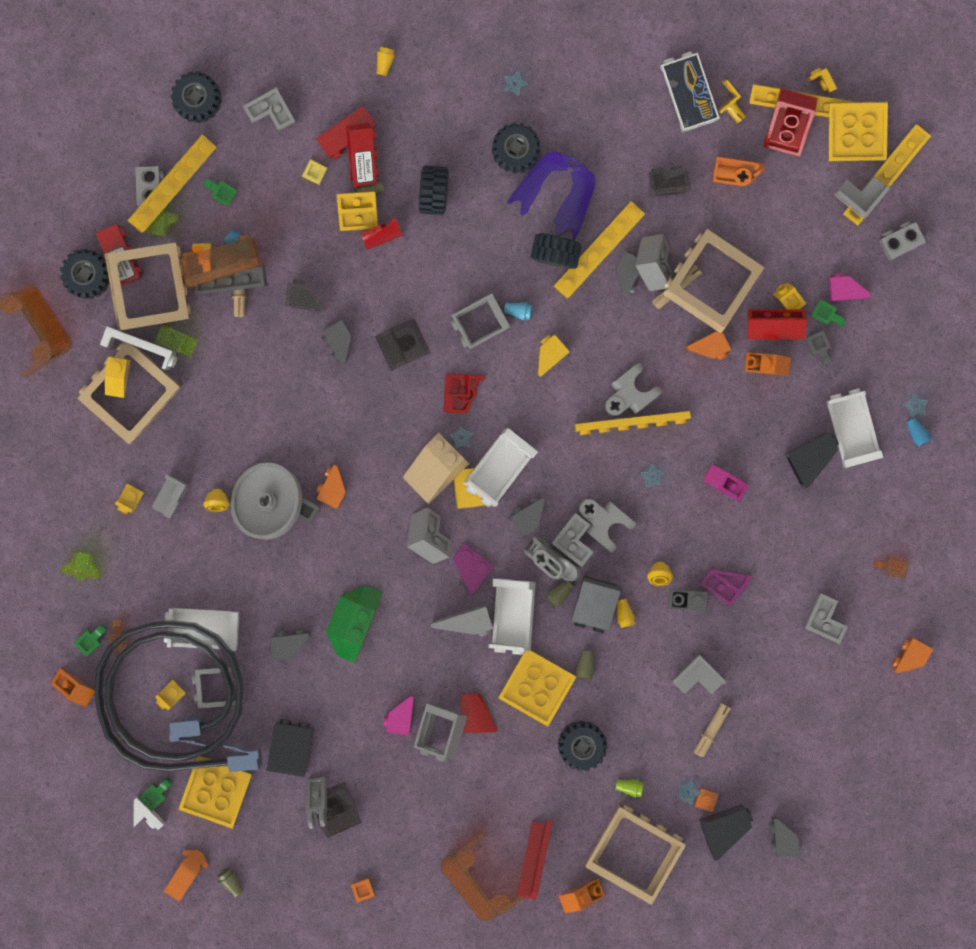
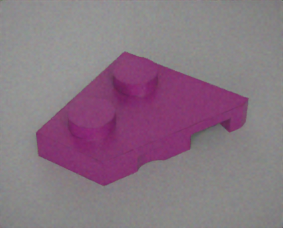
[453,543,495,595]
[699,569,752,607]

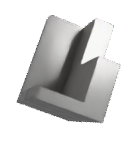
[243,87,297,131]
[834,177,891,219]
[635,234,674,291]
[152,474,190,519]
[407,508,452,564]
[551,513,593,567]
[802,592,848,644]
[671,654,726,694]

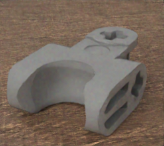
[605,363,663,416]
[579,499,637,553]
[524,535,580,582]

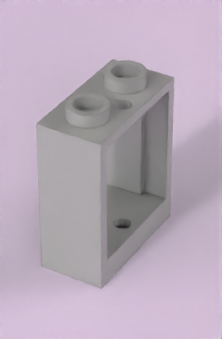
[450,294,510,350]
[192,665,246,708]
[413,703,467,762]

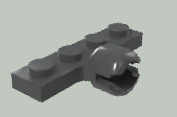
[193,251,268,295]

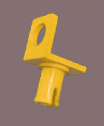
[717,79,746,123]

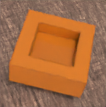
[694,788,719,813]
[351,877,375,903]

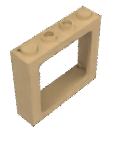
[663,229,765,333]
[105,242,191,330]
[77,341,182,445]
[584,804,686,905]

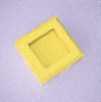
[302,159,328,185]

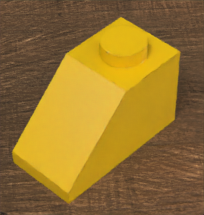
[538,335,570,377]
[105,357,131,398]

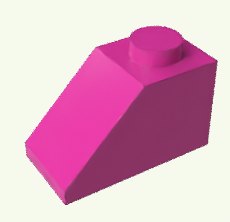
[828,273,871,302]
[703,464,749,502]
[383,695,414,735]

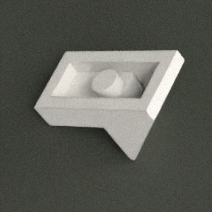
[134,796,166,830]

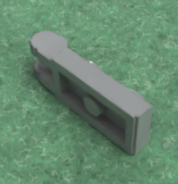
[306,776,327,829]

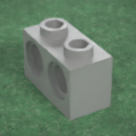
[135,166,164,207]
[879,221,926,261]

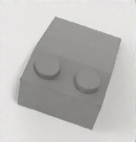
[431,605,493,637]

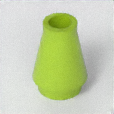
[615,779,644,798]

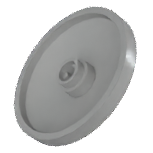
[231,463,302,540]

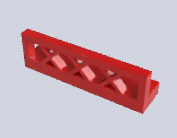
[516,820,553,900]

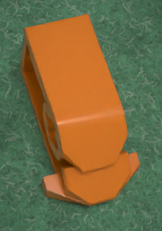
[712,155,765,186]
[163,849,209,902]

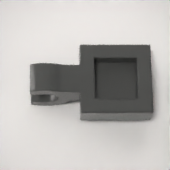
[805,330,832,367]

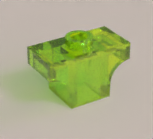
[147,209,181,237]
[155,324,198,357]
[61,551,102,581]

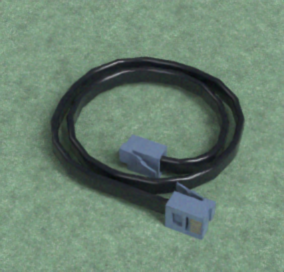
[94,620,263,772]

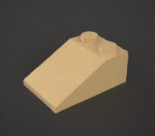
[403,433,469,504]

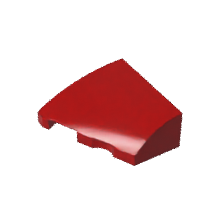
[361,217,403,250]
[443,373,485,414]
[461,693,497,733]

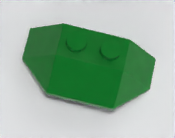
[326,585,383,663]

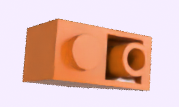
[745,352,791,376]
[316,464,346,509]
[892,637,933,673]
[559,878,605,914]

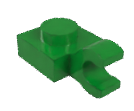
[203,178,238,207]
[811,299,847,327]
[73,624,108,657]
[139,777,173,811]

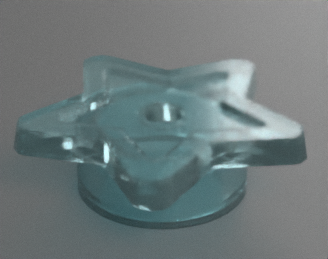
[504,71,528,96]
[903,393,928,418]
[449,425,474,449]
[640,464,665,488]
[678,780,701,805]

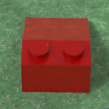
[763,88,818,157]

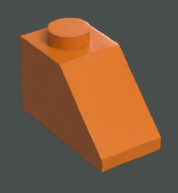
[685,331,731,360]
[51,668,95,707]

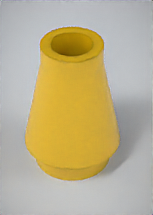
[376,47,396,76]
[617,599,636,628]

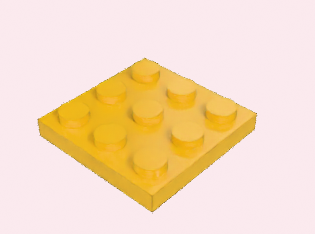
[828,102,888,161]
[498,651,576,727]
[178,756,252,829]

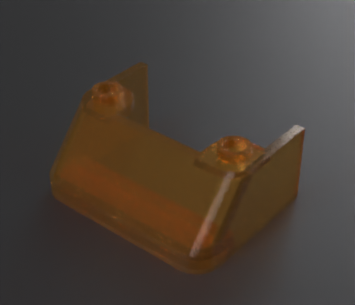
[180,234,265,290]
[0,286,72,378]
[441,829,524,921]

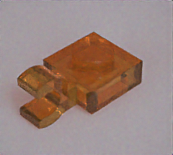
[873,556,909,578]
[108,619,128,652]

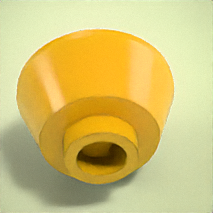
[203,489,230,512]
[647,562,673,586]

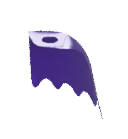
[507,151,595,240]

